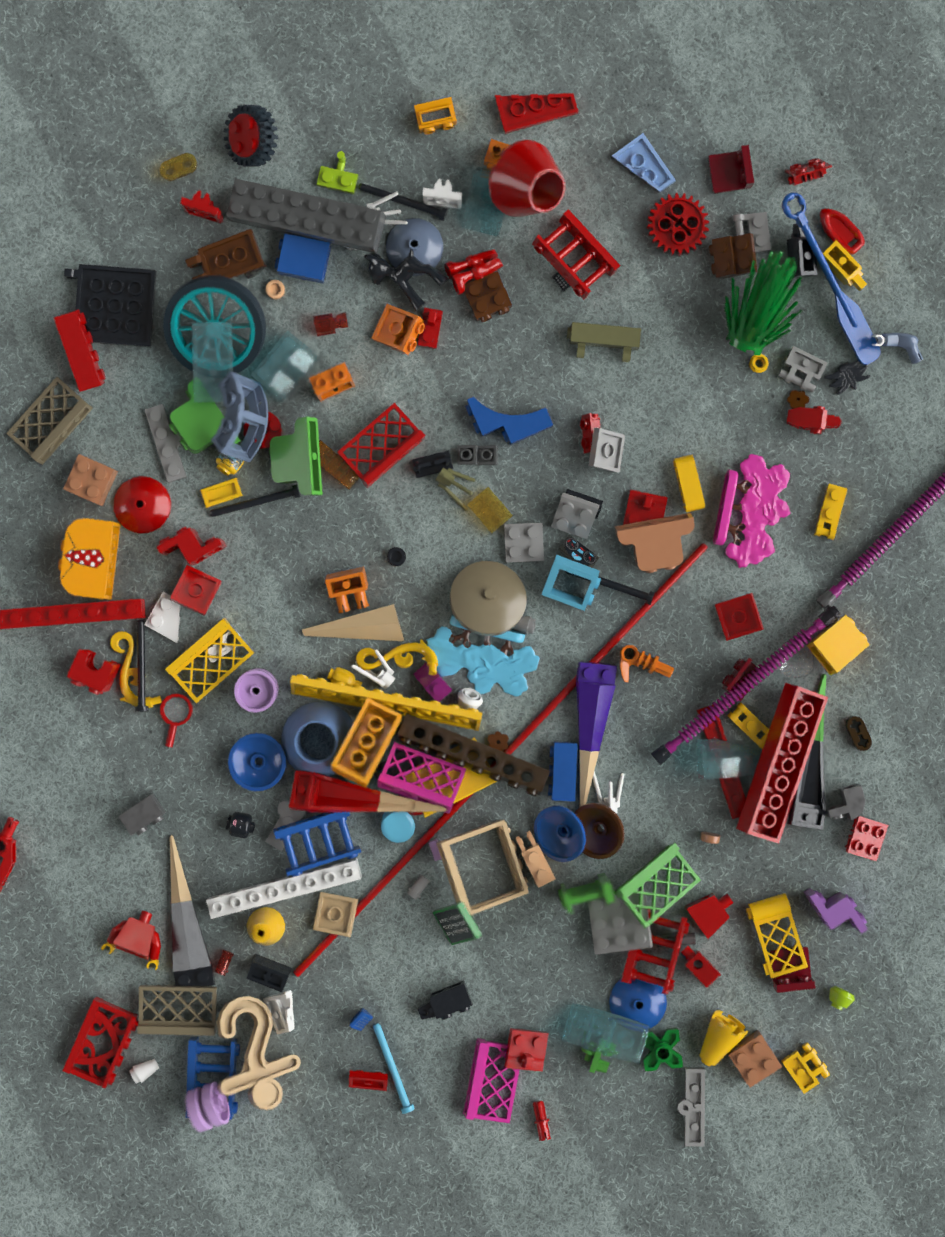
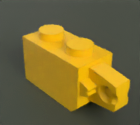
[823,240,867,291]

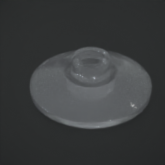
[777,641,814,678]

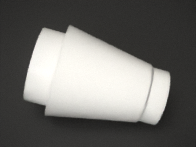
[129,1058,160,1084]

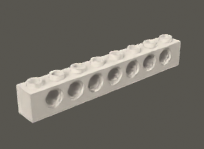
[206,858,362,919]

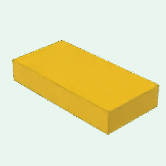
[200,478,243,508]

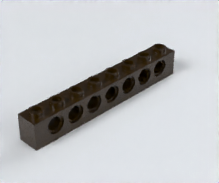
[398,713,550,796]

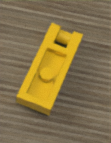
[814,484,847,540]

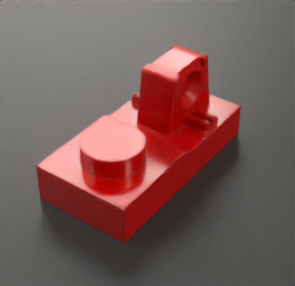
[418,307,443,349]

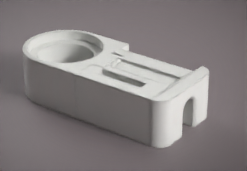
[204,632,241,662]

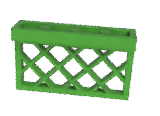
[614,843,701,928]

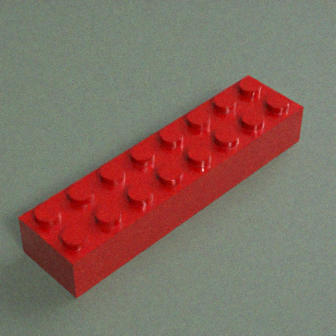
[736,683,828,844]

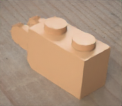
[516,831,555,888]

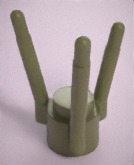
[435,467,475,511]

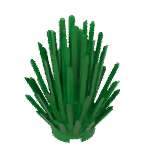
[724,251,803,355]

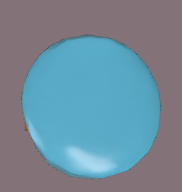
[381,812,415,843]

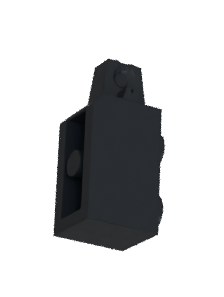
[787,223,818,278]
[418,981,473,1020]

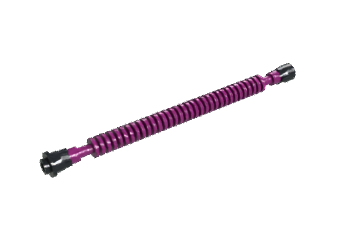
[651,605,841,765]

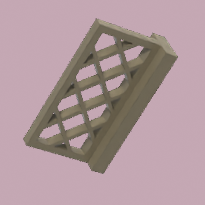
[6,377,93,465]
[137,985,217,1036]

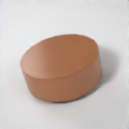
[700,832,720,844]

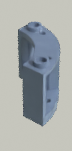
[211,371,268,462]

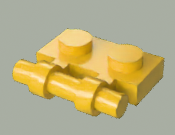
[781,1042,830,1094]

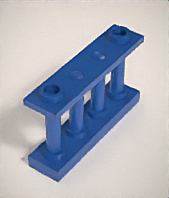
[273,812,361,877]
[185,1037,240,1120]

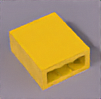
[806,615,870,675]

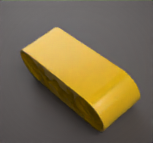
[673,454,705,513]

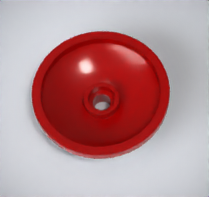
[113,476,171,534]

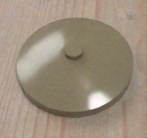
[449,561,527,636]

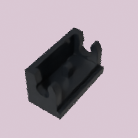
[246,954,292,992]

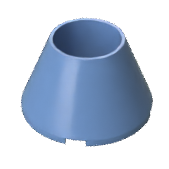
[281,702,354,777]

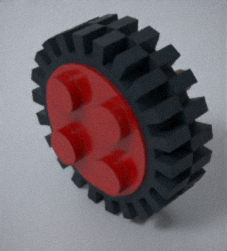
[224,105,278,167]

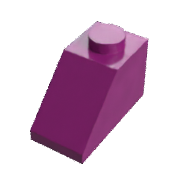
[413,662,452,702]

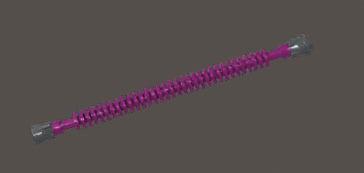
[816,472,945,610]

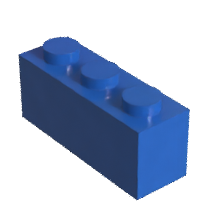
[548,742,578,801]

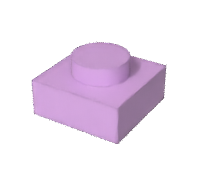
[429,839,441,861]

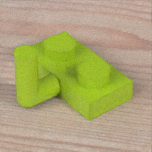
[317,151,358,194]

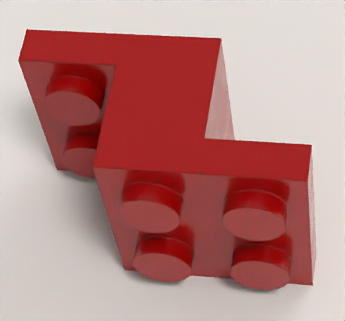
[156,527,227,566]

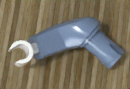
[872,333,923,364]

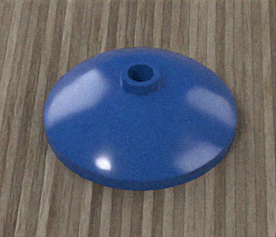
[228,733,286,791]
[534,806,586,862]
[609,978,667,1031]

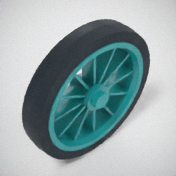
[163,275,266,378]

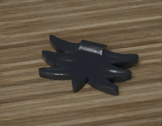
[824,359,870,395]

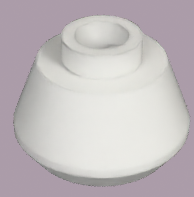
[458,688,483,710]

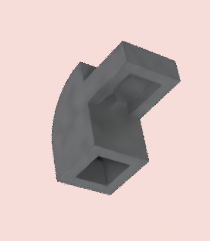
[826,784,865,820]

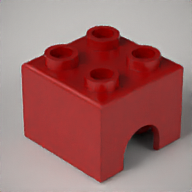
[67,649,121,695]

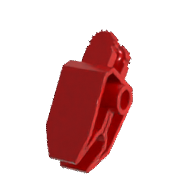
[787,406,842,435]

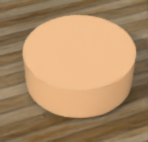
[265,280,285,300]

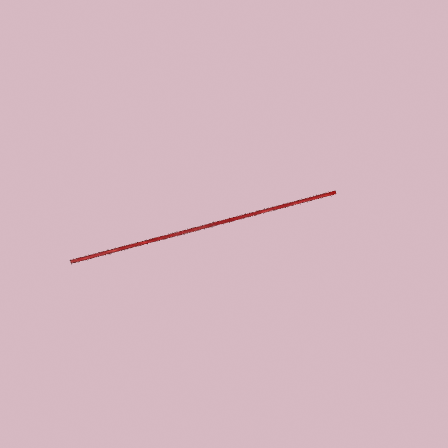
[293,543,708,977]

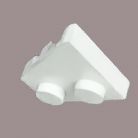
[144,591,181,643]
[263,990,294,1035]

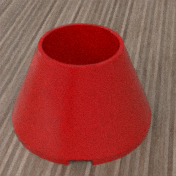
[489,140,565,217]

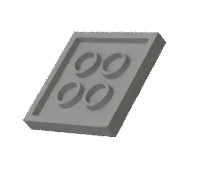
[588,889,653,955]

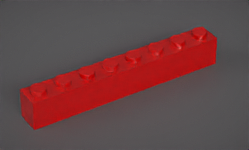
[0,599,146,630]

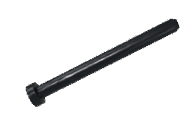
[358,183,448,221]
[210,484,301,517]
[565,571,655,605]
[135,620,149,712]

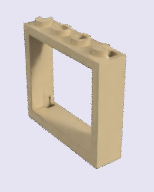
[436,820,529,915]

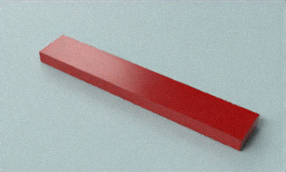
[696,705,746,819]

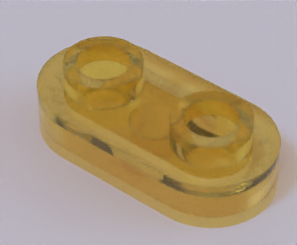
[160,153,198,181]

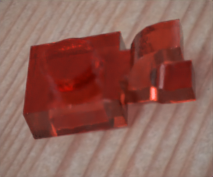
[313,312,348,336]

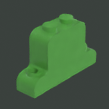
[169,378,241,454]
[269,417,322,496]

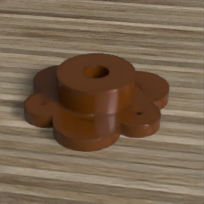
[787,390,810,409]
[488,731,509,751]

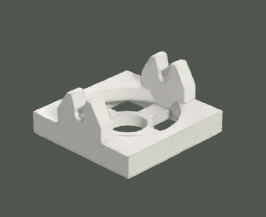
[422,179,462,209]

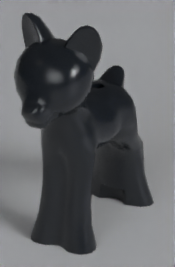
[364,249,449,311]

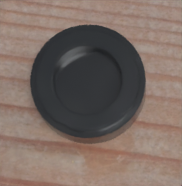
[387,547,406,566]

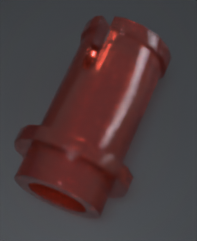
[214,949,234,976]

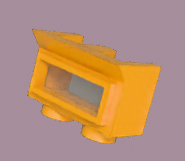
[414,97,457,135]

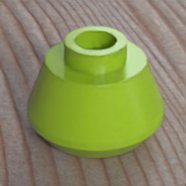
[829,986,855,1010]

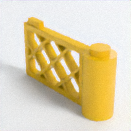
[746,893,808,978]

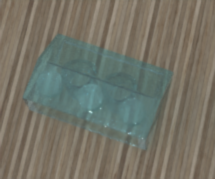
[251,330,319,402]

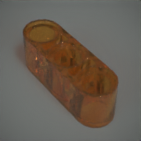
[319,440,359,490]

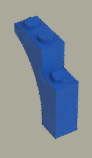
[465,397,553,445]

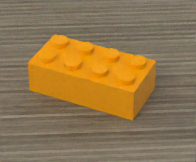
[331,698,402,788]

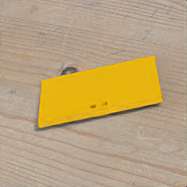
[404,737,498,818]

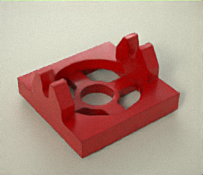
[180,190,224,224]

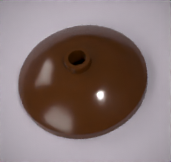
[574,803,624,859]

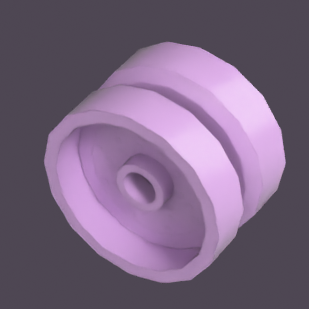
[234,668,279,713]
[186,1082,230,1132]

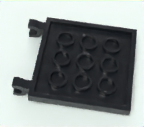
[64,264,157,347]

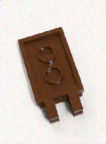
[185,229,265,280]

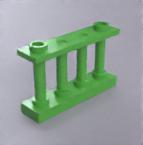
[558,873,615,913]

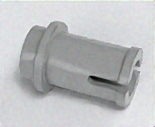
[407,874,430,900]

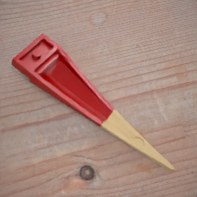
[289,770,446,812]

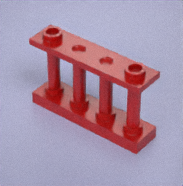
[532,209,621,300]
[621,909,690,994]

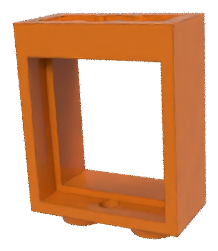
[309,362,355,402]

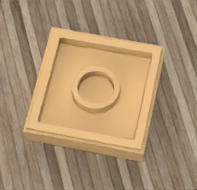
[313,892,358,937]

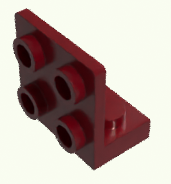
[708,145,755,194]
[722,657,760,702]
[770,947,816,993]

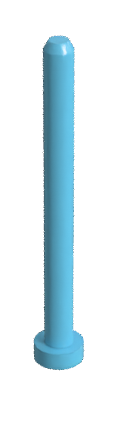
[373,1023,415,1114]

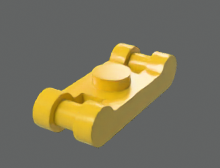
[727,702,769,750]

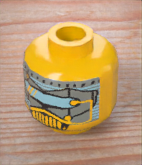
[216,453,244,476]

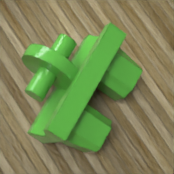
[581,1036,616,1074]

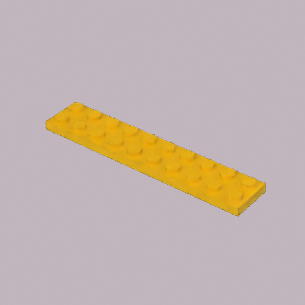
[290,674,482,731]

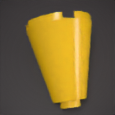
[247,907,285,946]
[699,1010,748,1066]

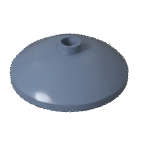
[386,218,443,276]

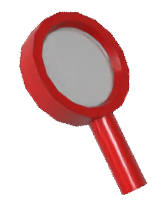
[160,694,193,747]

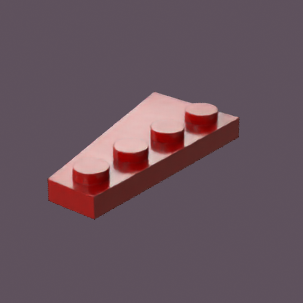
[495,93,579,134]

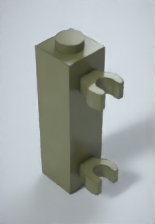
[567,322,641,362]

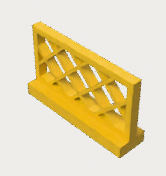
[165,618,255,703]

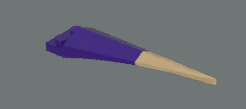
[576,661,617,808]

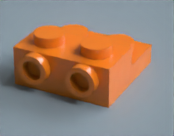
[371,304,425,355]

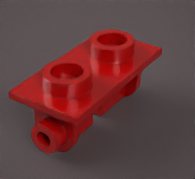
[580,413,600,454]

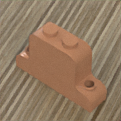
[615,513,694,573]

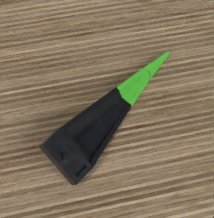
[787,674,826,830]

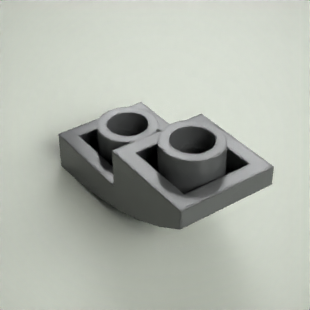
[457,445,498,465]

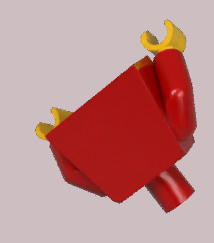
[101,911,161,970]

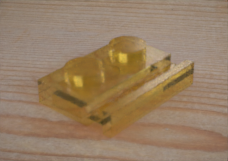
[467,487,513,534]

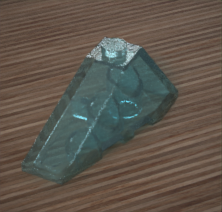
[696,738,762,779]

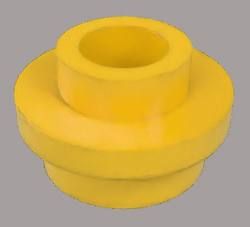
[749,354,769,373]

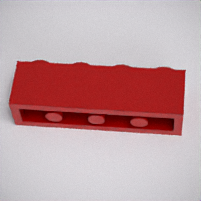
[54,309,106,392]

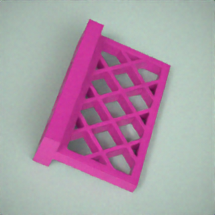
[377,742,466,814]
[463,1038,520,1123]

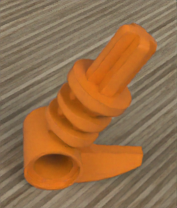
[619,645,674,682]

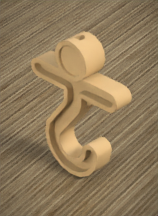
[217,996,301,1110]

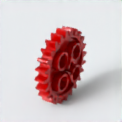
[647,193,710,256]

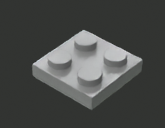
[588,428,625,473]
[551,493,599,539]
[504,523,544,563]

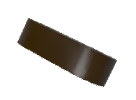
[845,716,872,751]

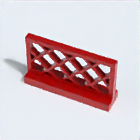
[337,403,426,488]

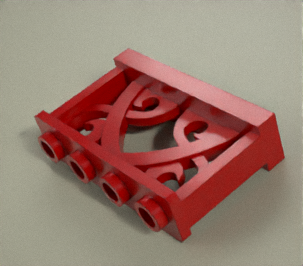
[63,997,139,1089]

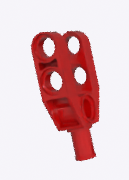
[0,817,19,892]

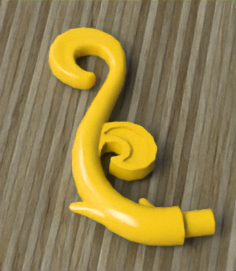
[110,631,162,708]
[356,639,438,675]

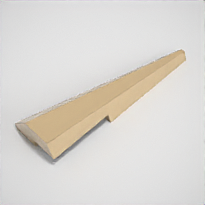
[302,604,404,641]

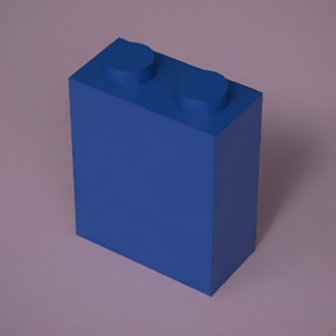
[275,234,331,284]

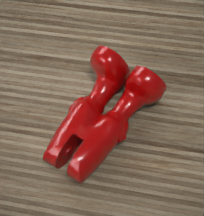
[444,249,503,295]

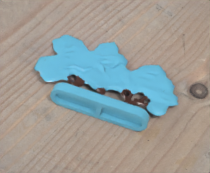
[426,615,540,697]

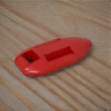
[820,208,865,254]

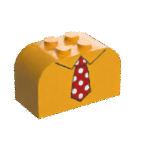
[58,518,121,600]

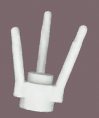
[367,192,408,225]
[352,649,395,689]
[592,771,624,813]

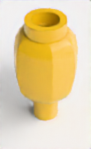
[327,667,363,687]

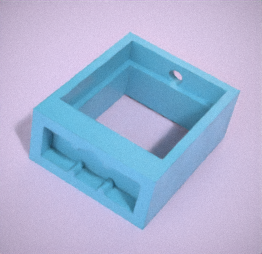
[541,555,601,611]

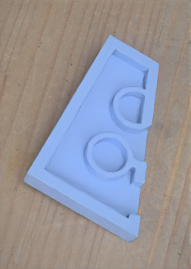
[612,133,676,192]

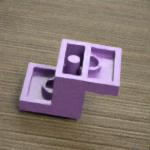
[804,888,868,934]

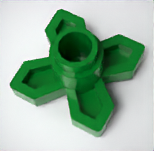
[640,1028,683,1072]

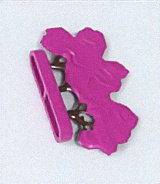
[713,454,791,568]

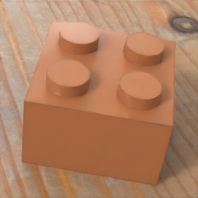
[63,454,118,506]
[728,1030,782,1088]

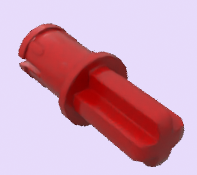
[533,1101,551,1141]

